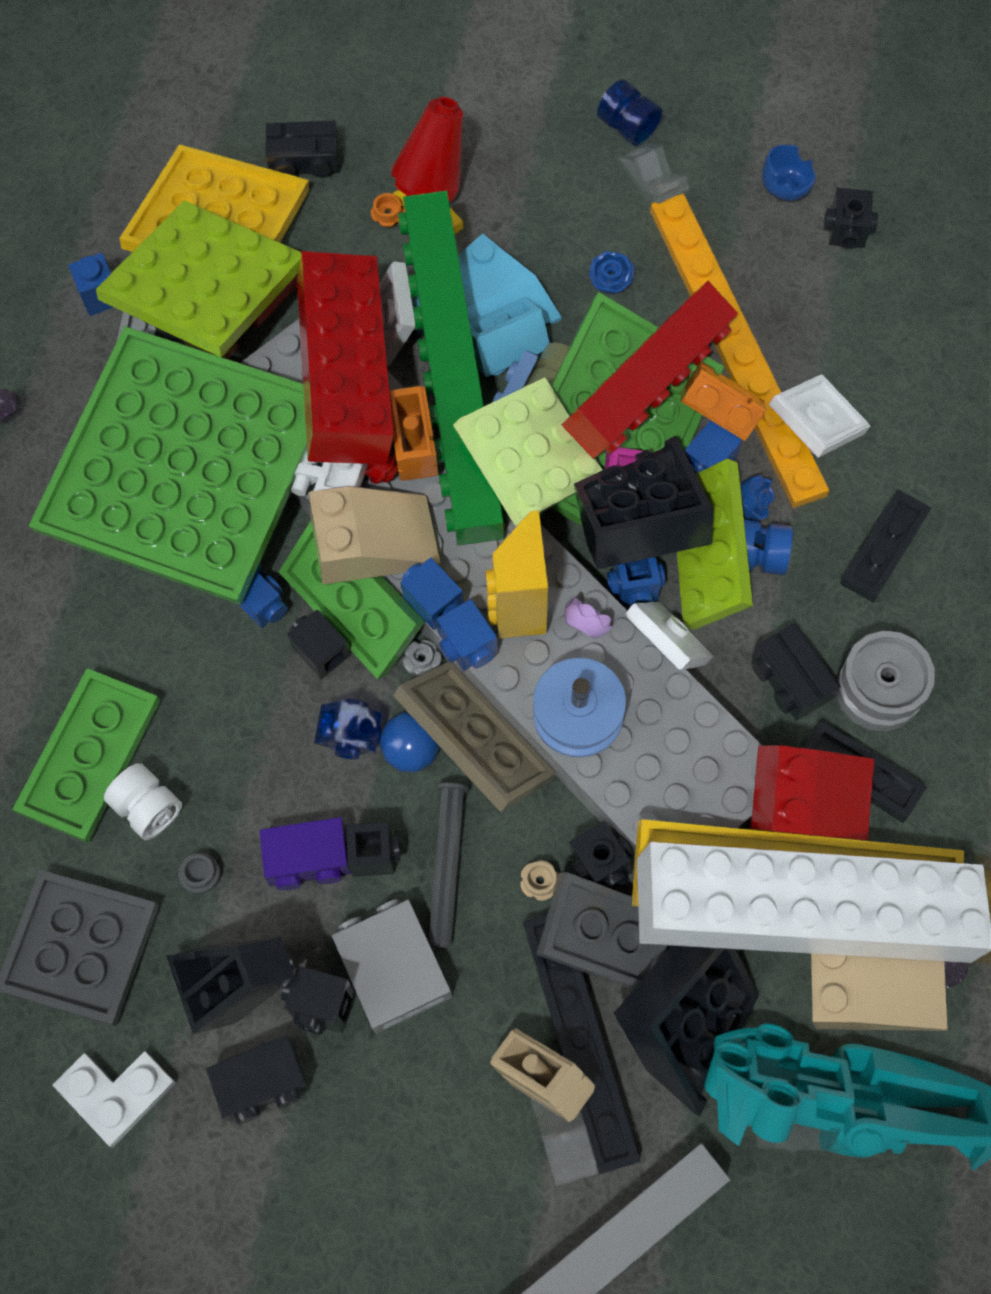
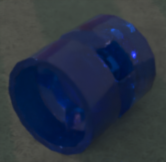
[597,79,663,146]

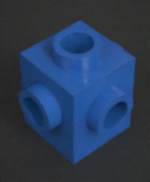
[607,557,665,607]

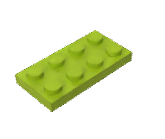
[677,458,753,630]

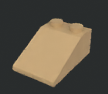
[309,486,441,585]
[811,953,948,1031]

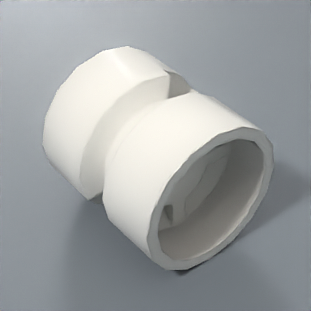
[104,763,182,840]

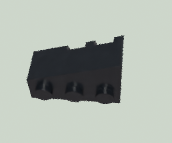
[166,937,296,1035]

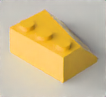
[485,510,548,639]

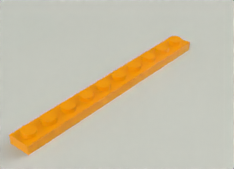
[650,193,830,508]

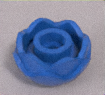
[589,251,634,294]
[740,475,775,521]

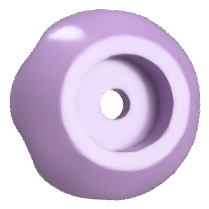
[564,597,612,639]

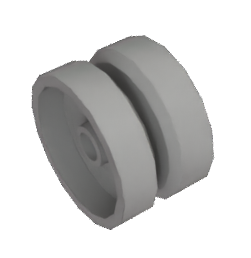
[836,631,935,732]

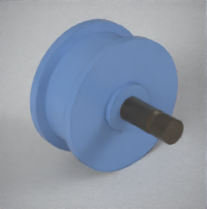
[533,658,626,758]

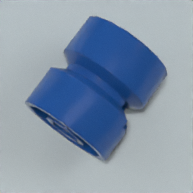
[744,519,793,576]

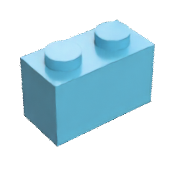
[469,297,550,377]

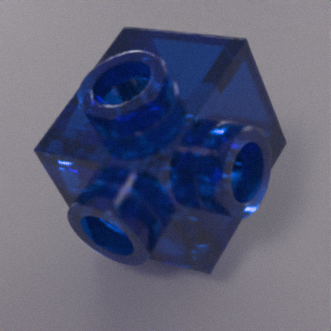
[314,699,382,760]

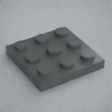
[0,870,159,1027]

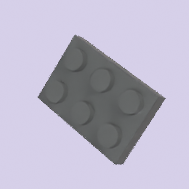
[536,872,668,990]

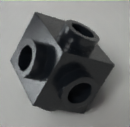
[824,188,878,248]
[569,821,634,890]

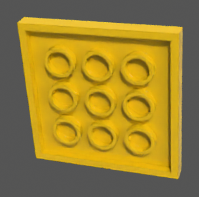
[119,144,309,252]

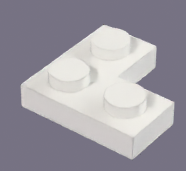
[53,1051,176,1147]

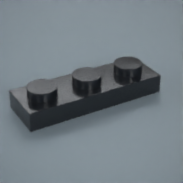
[840,490,931,603]
[804,721,927,823]

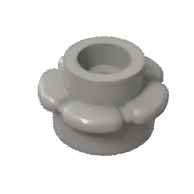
[403,640,441,676]

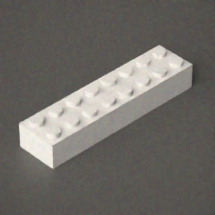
[637,842,991,963]

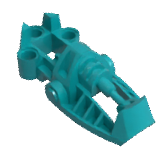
[704,1023,991,1170]

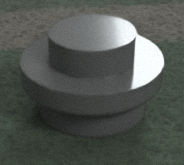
[178,852,220,894]

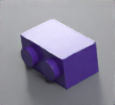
[259,817,351,891]

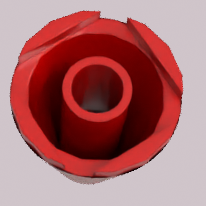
[390,96,463,202]

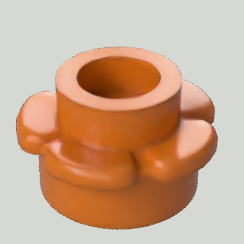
[370,193,405,227]

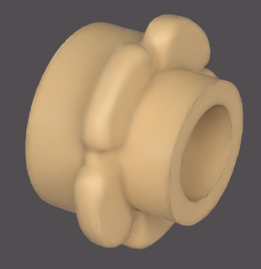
[520,860,559,901]

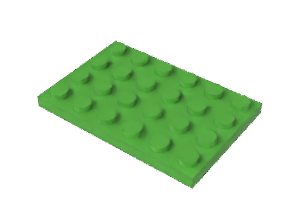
[550,292,724,527]

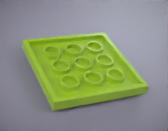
[96,200,301,358]

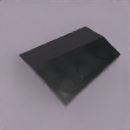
[574,436,713,570]
[614,945,759,1116]

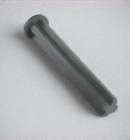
[428,783,469,949]

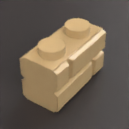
[490,1029,595,1122]

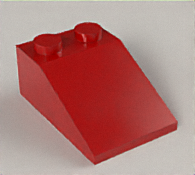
[751,745,874,841]

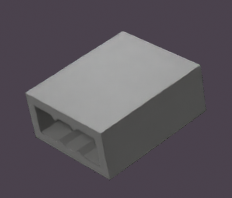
[331,899,452,1034]

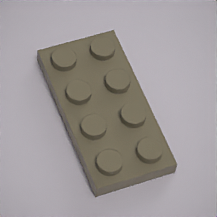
[393,662,556,812]

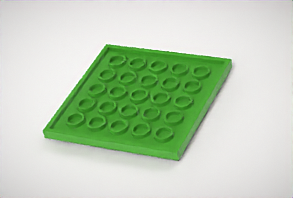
[29,326,307,605]

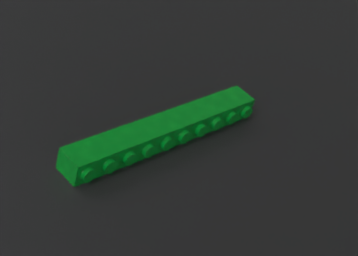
[398,191,504,546]

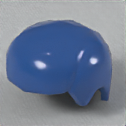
[762,145,816,201]
[380,712,440,772]

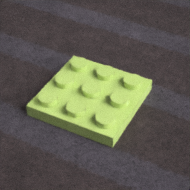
[453,377,602,526]

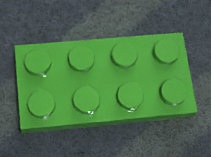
[279,521,425,679]
[12,668,160,843]

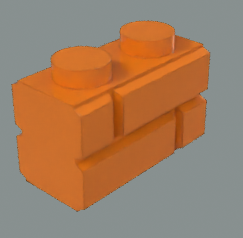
[680,361,766,441]
[389,386,438,481]

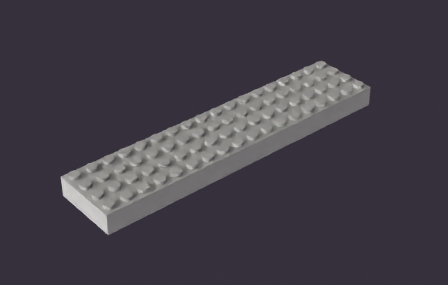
[241,319,762,858]

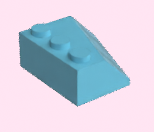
[411,233,562,337]

